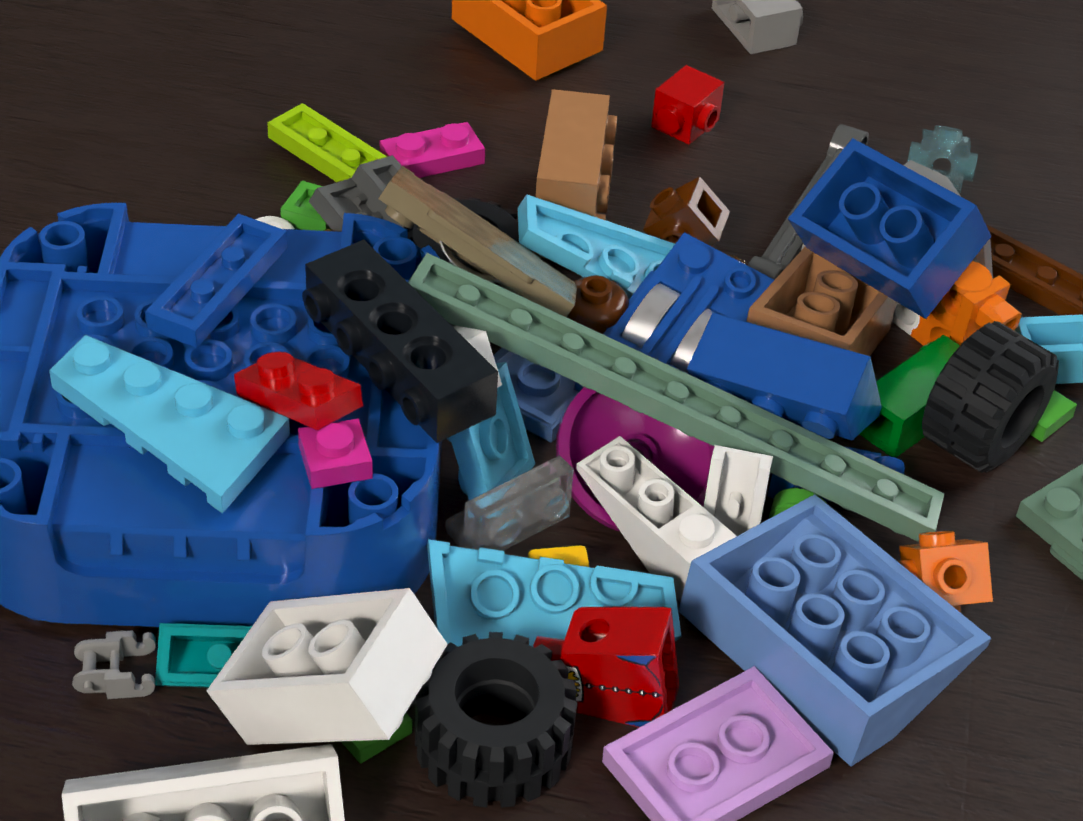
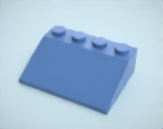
[678,494,991,766]

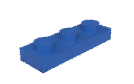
[145,213,288,348]

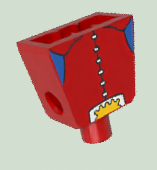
[533,607,679,728]

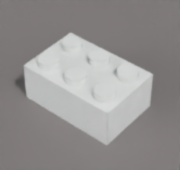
[207,588,448,745]

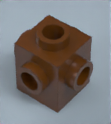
[643,176,730,247]

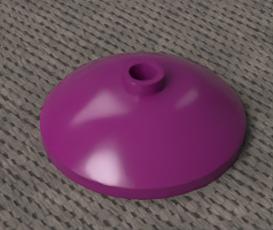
[556,387,714,531]

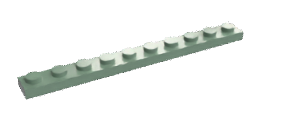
[408,253,944,542]

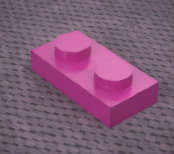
[380,122,485,178]

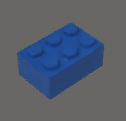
[788,138,991,319]

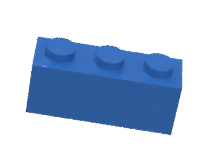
[687,312,882,440]

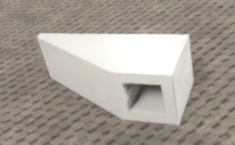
[576,436,736,602]

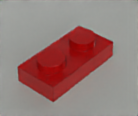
[234,351,363,430]

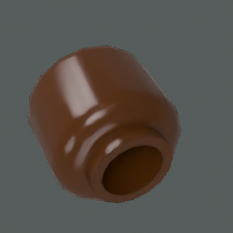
[567,275,629,334]

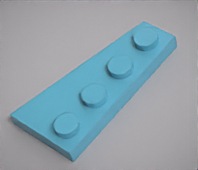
[49,335,290,514]

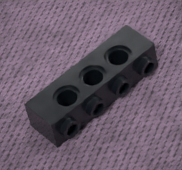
[302,240,498,443]

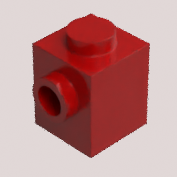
[651,65,725,145]

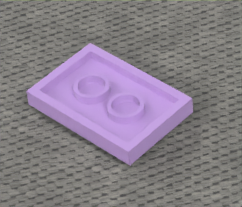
[602,666,834,821]

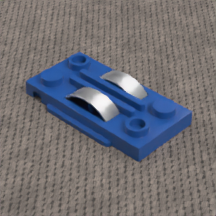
[574,232,774,392]

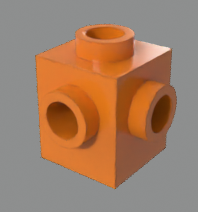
[898,531,993,614]

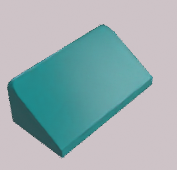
[155,623,252,688]

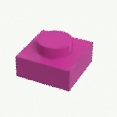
[298,418,373,489]

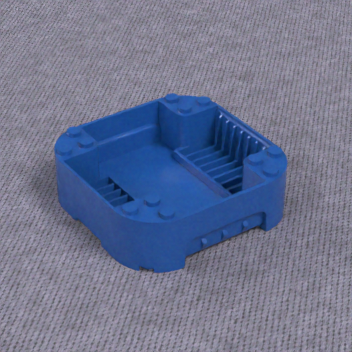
[0,203,442,627]

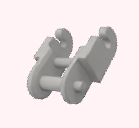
[72,630,156,699]

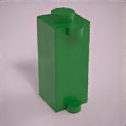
[860,335,960,458]

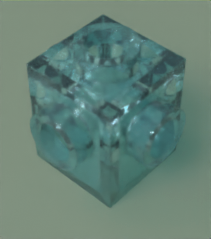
[907,126,978,193]

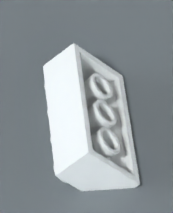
[62,744,345,821]

